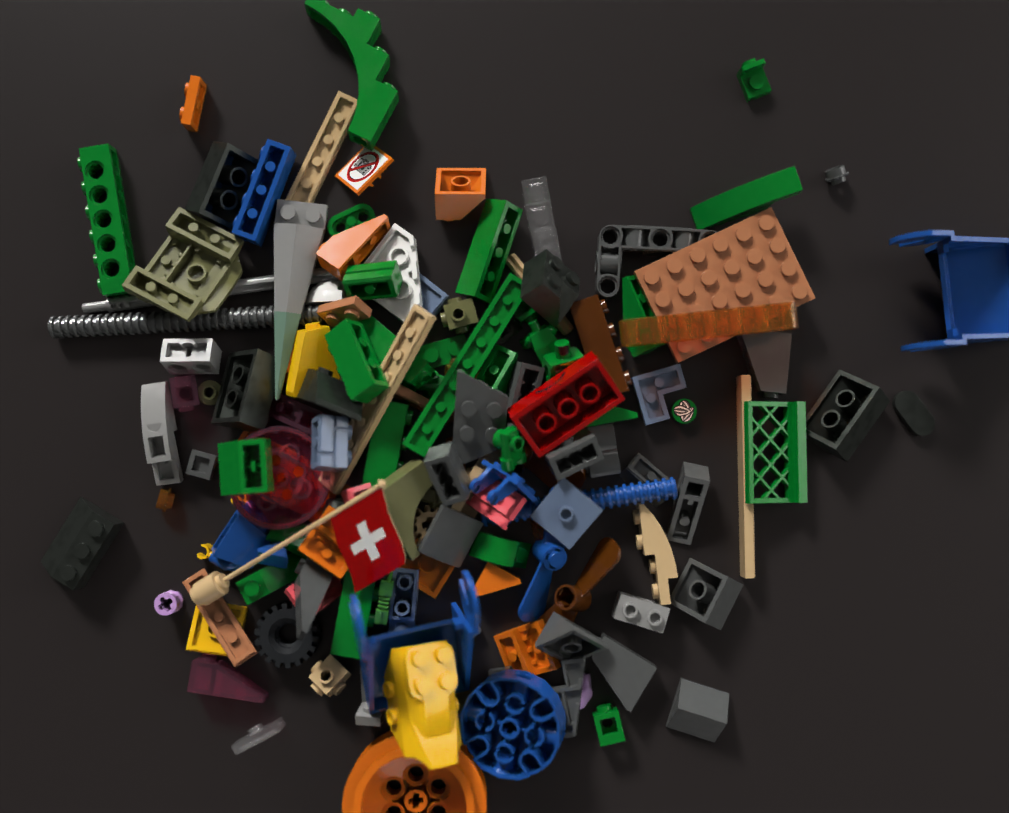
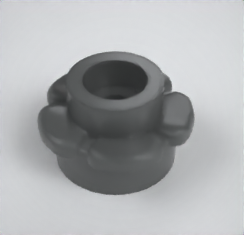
[825,165,849,185]

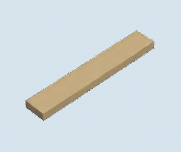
[274,91,357,223]

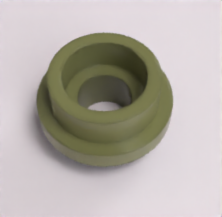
[197,380,221,405]

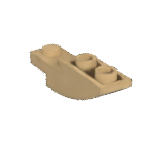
[632,503,678,605]

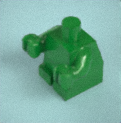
[519,319,557,364]

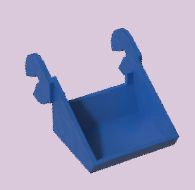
[889,230,1009,352]
[349,570,480,714]

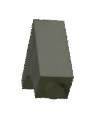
[384,459,433,561]

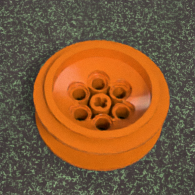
[342,730,487,813]

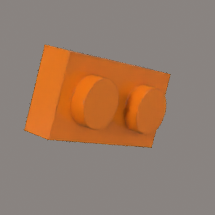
[179,75,207,132]

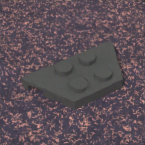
[452,369,508,464]

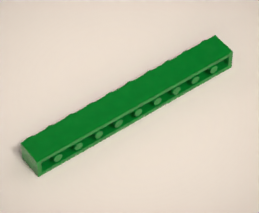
[330,402,413,659]

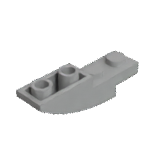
[141,381,184,486]

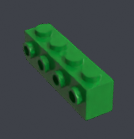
[455,199,523,304]

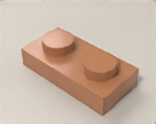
[317,295,372,327]

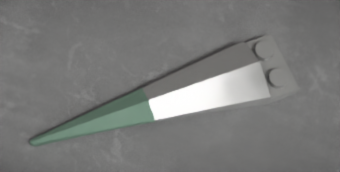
[274,199,328,401]

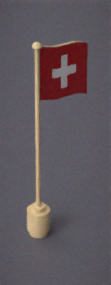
[190,479,406,606]

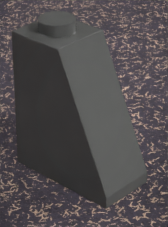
[736,329,792,399]
[591,632,657,712]

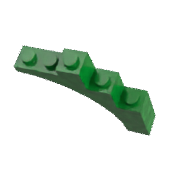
[304,0,399,151]

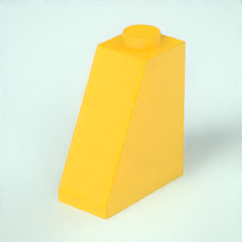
[285,322,340,398]

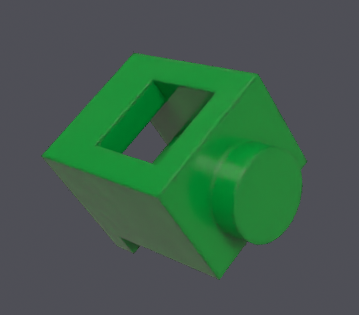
[592,703,625,747]

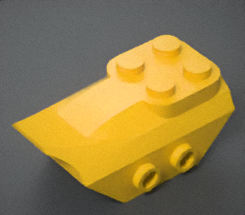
[383,639,462,769]

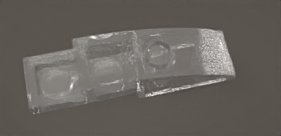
[521,176,562,261]

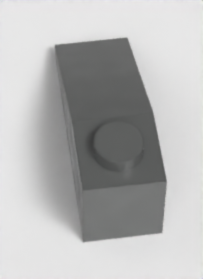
[666,462,710,545]
[294,557,333,641]

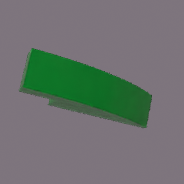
[689,166,803,230]

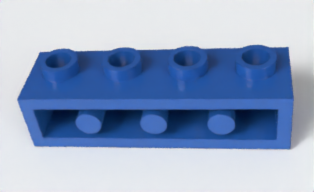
[231,139,297,247]

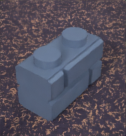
[311,414,352,472]

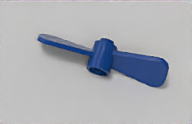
[518,486,588,622]

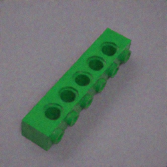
[77,143,136,298]

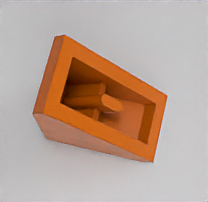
[474,562,521,597]

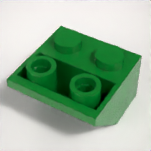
[218,438,274,496]

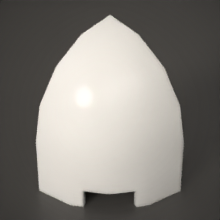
[306,280,345,305]

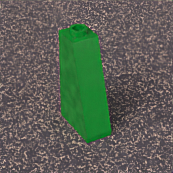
[357,315,435,389]

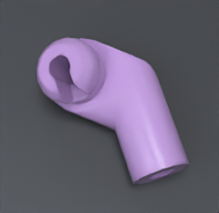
[580,673,593,710]

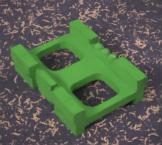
[374,571,394,625]

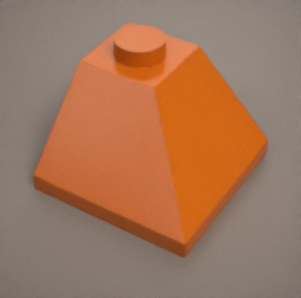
[435,168,486,222]

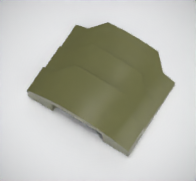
[122,207,244,322]

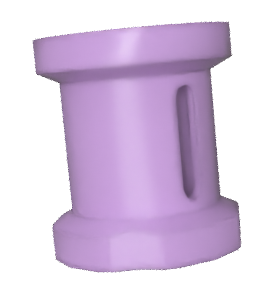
[154,590,184,616]

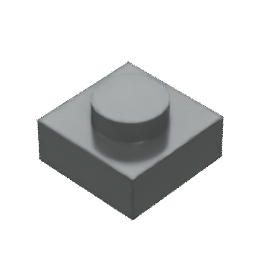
[185,449,218,480]

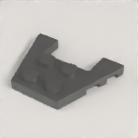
[488,655,586,738]

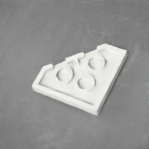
[364,223,423,322]

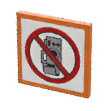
[335,146,394,196]

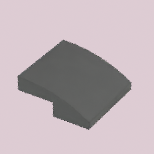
[418,504,483,568]

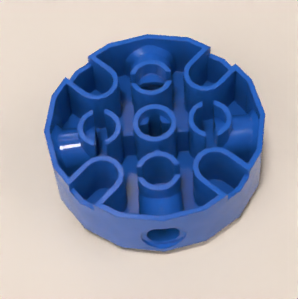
[460,669,566,781]

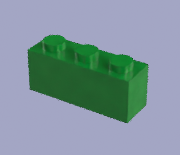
[324,318,390,404]

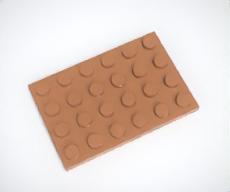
[633,207,816,364]

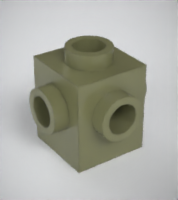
[440,297,479,335]

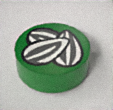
[671,399,697,424]

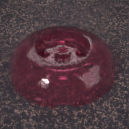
[230,426,331,530]

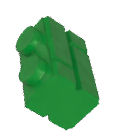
[342,260,403,300]

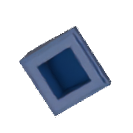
[257,541,288,569]

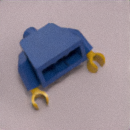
[197,494,270,571]

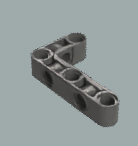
[595,225,717,301]

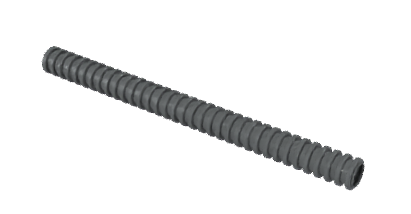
[48,303,324,339]

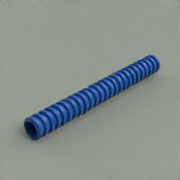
[481,477,678,527]

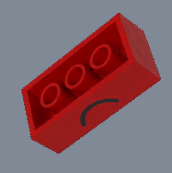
[507,351,625,458]

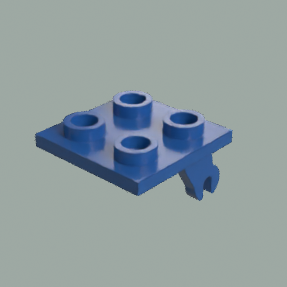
[469,459,541,507]

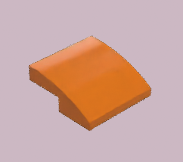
[297,505,348,579]
[493,619,561,675]

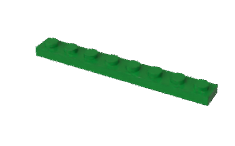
[402,273,523,458]

